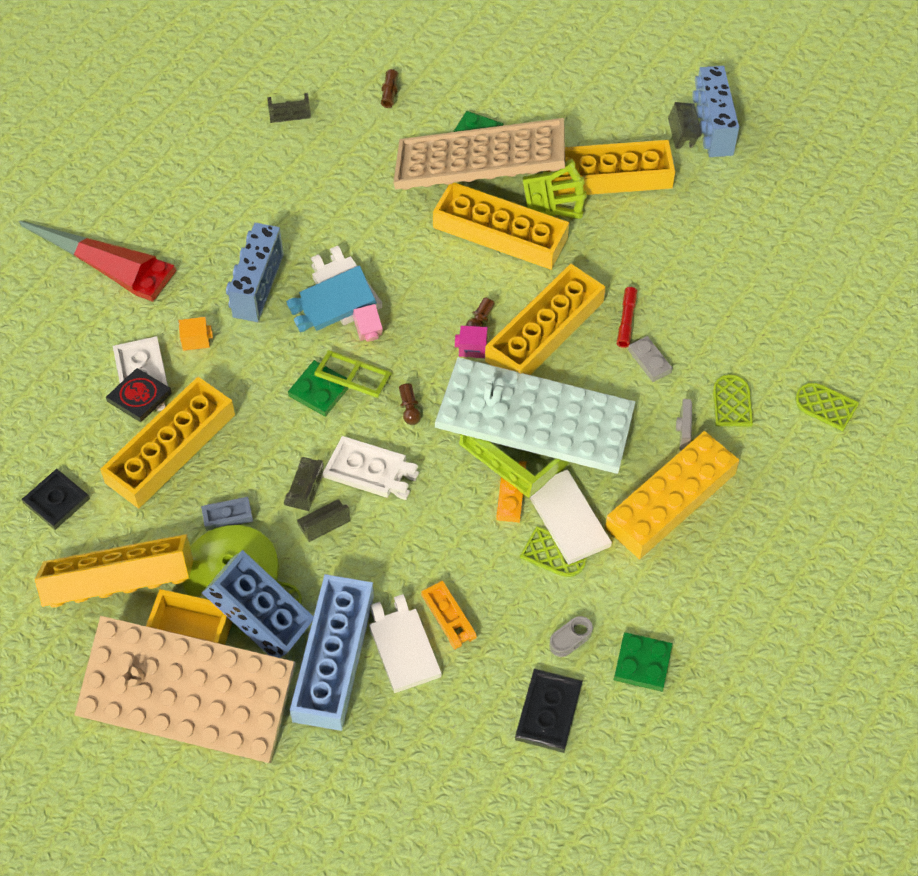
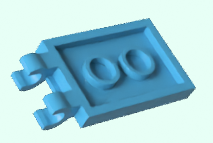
[286,265,377,332]

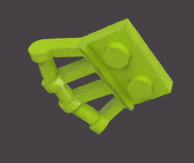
[523,159,587,219]

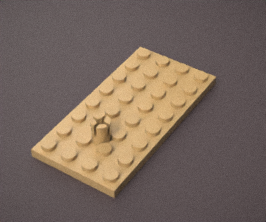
[394,118,565,190]
[74,616,296,763]

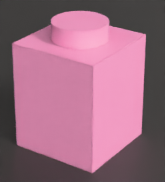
[353,304,383,342]

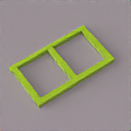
[314,350,392,398]

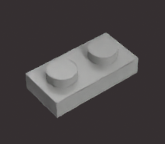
[628,336,672,382]

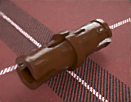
[381,69,398,108]

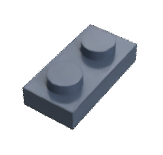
[201,497,253,531]

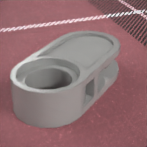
[549,616,593,657]

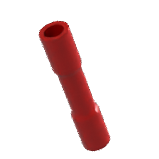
[616,287,638,348]

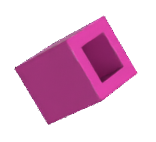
[455,325,487,358]

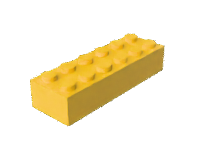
[543,140,675,196]
[433,182,569,270]
[485,264,605,375]
[100,377,235,509]
[605,431,739,560]
[34,534,193,607]

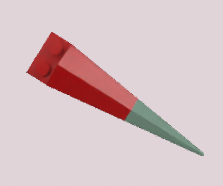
[19,221,176,302]

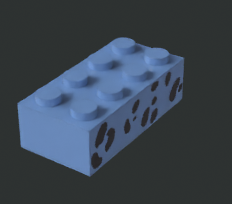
[692,66,739,157]
[226,223,284,322]
[202,550,314,658]

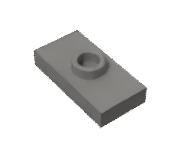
[676,399,692,450]

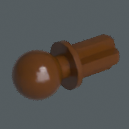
[466,297,495,327]
[399,383,421,425]

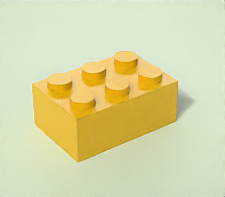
[146,589,233,645]

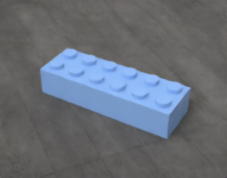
[290,574,374,731]

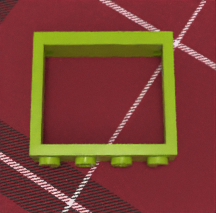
[459,434,571,498]

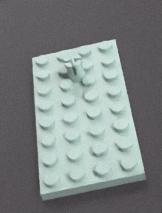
[435,357,635,474]

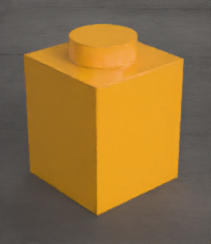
[178,317,213,351]

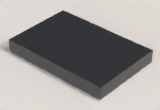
[515,668,583,753]

